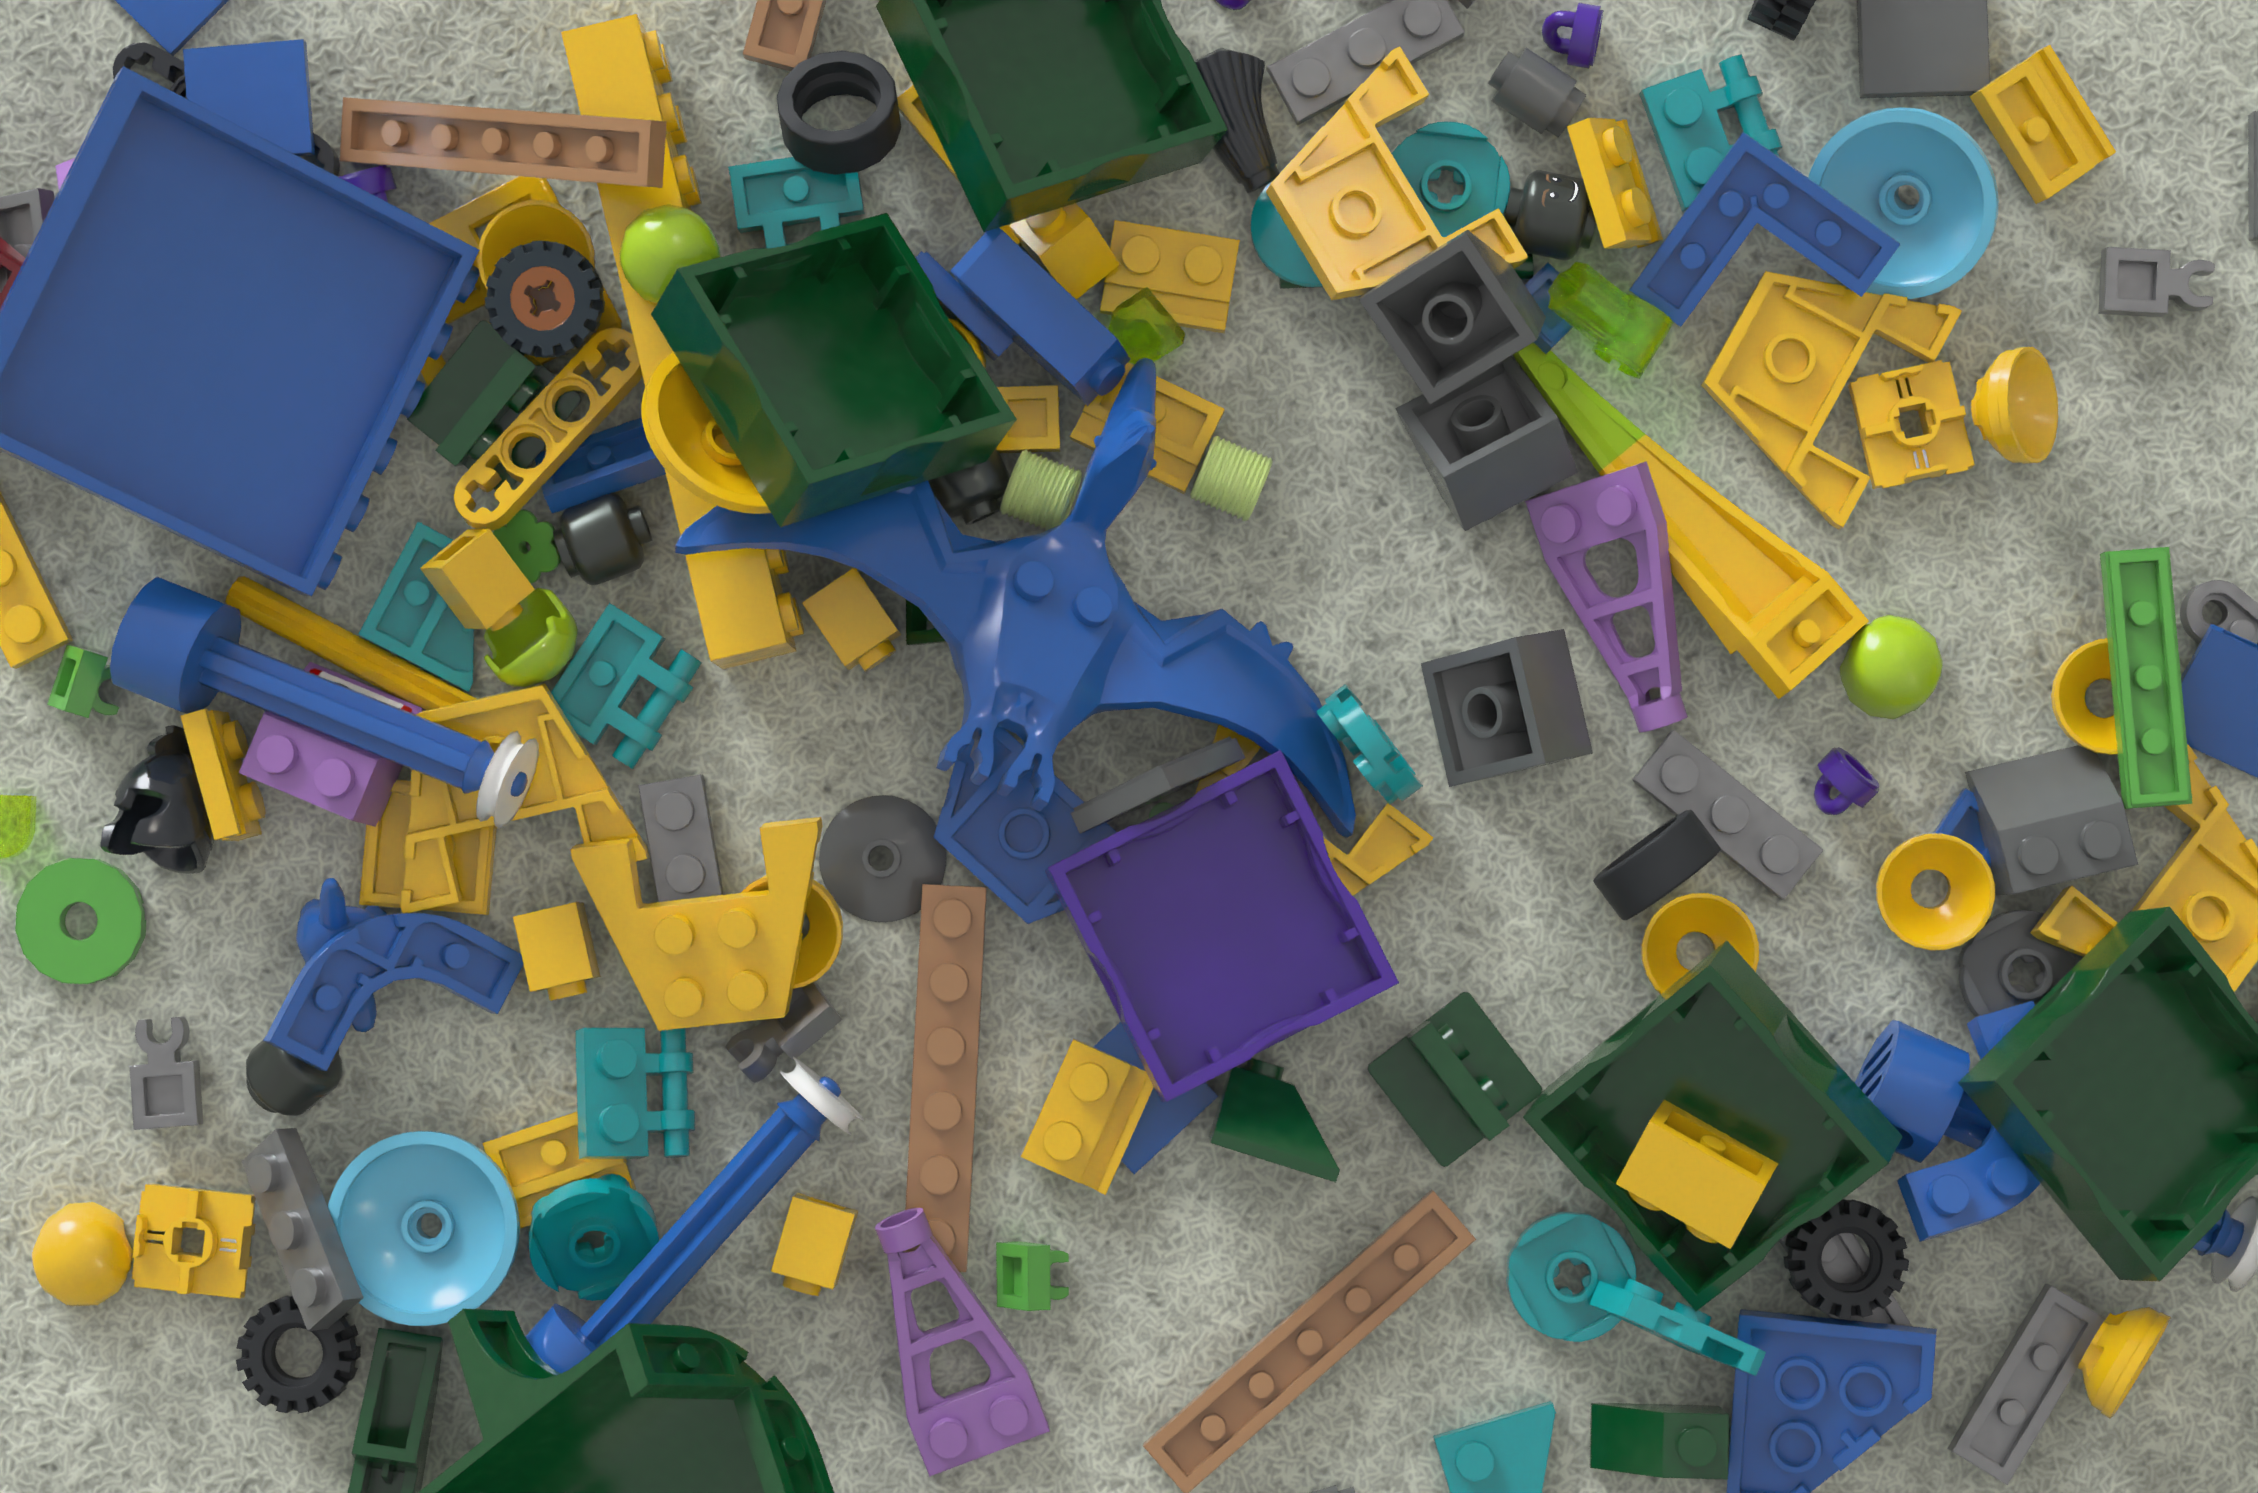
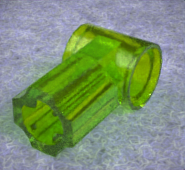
[1548,261,1674,379]

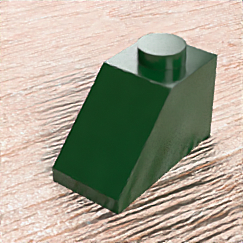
[1590,1403,1729,1480]

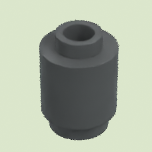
[1488,47,1586,137]

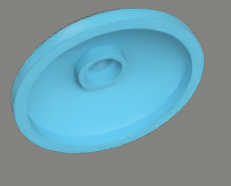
[1808,107,1999,299]
[328,1131,520,1326]

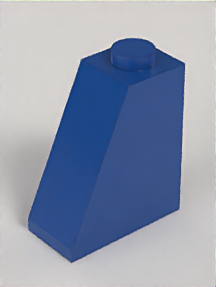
[950,228,1131,406]

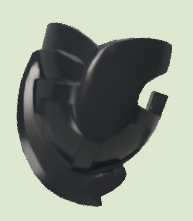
[100,725,214,874]

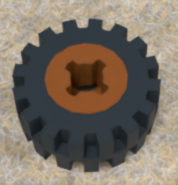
[485,240,605,358]

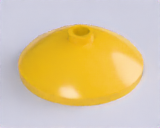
[641,352,771,514]

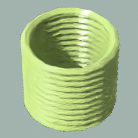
[1190,435,1273,522]
[1000,449,1082,531]

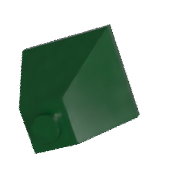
[1209,1057,1340,1183]

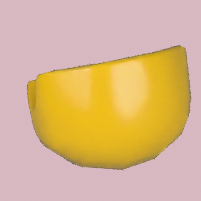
[32,1202,133,1306]

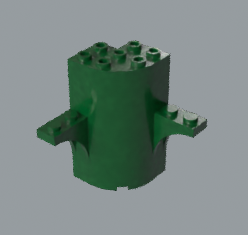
[418,1309,834,1493]

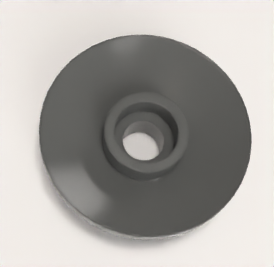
[819,795,946,922]

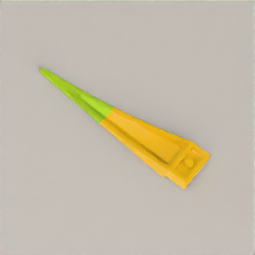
[1513,342,1869,699]

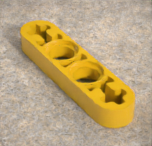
[454,328,642,531]

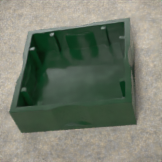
[876,0,1228,232]
[651,213,1017,527]
[1958,907,2258,1282]
[1523,941,1903,1311]

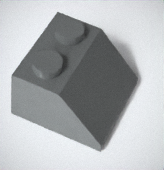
[1359,230,1546,404]
[1396,355,1578,531]
[1421,629,1593,787]
[1965,745,2138,896]

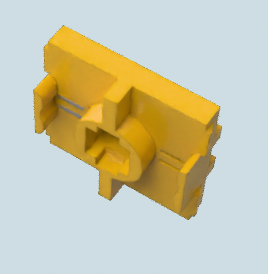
[1848,360,1975,489]
[132,1184,256,1299]

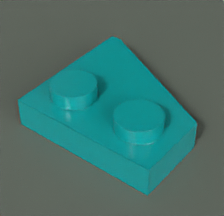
[358,522,474,692]
[1589,1279,1766,1376]
[1433,1401,1556,1493]

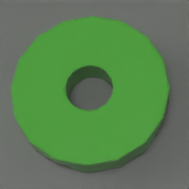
[15,858,146,984]

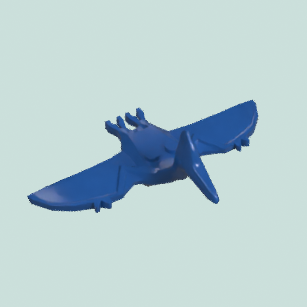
[675,358,1356,838]

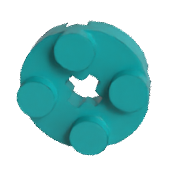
[1391,121,1510,237]
[1316,684,1423,805]
[528,1174,659,1301]
[1506,1212,1636,1342]

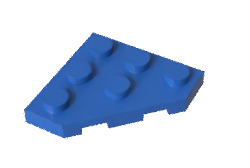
[1727,1309,1937,1493]

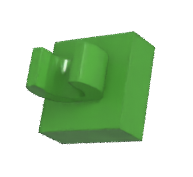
[47,644,119,718]
[996,1241,1069,1311]

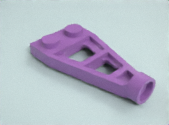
[1525,461,1688,733]
[875,1208,1050,1477]

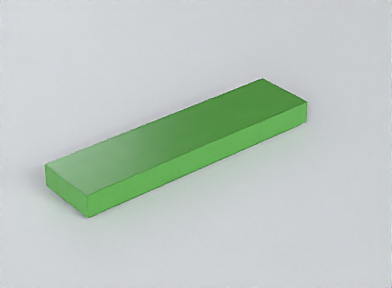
[2100,547,2192,809]

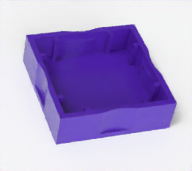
[1045,750,1399,1102]

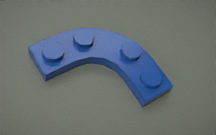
[263,913,523,1071]
[1897,1001,2040,1242]

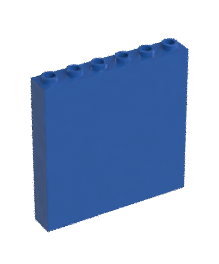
[0,66,480,597]

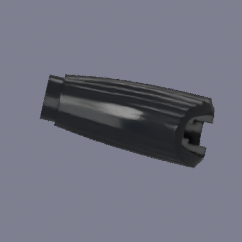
[1195,48,1280,194]

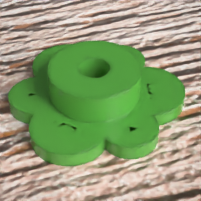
[493,509,561,583]

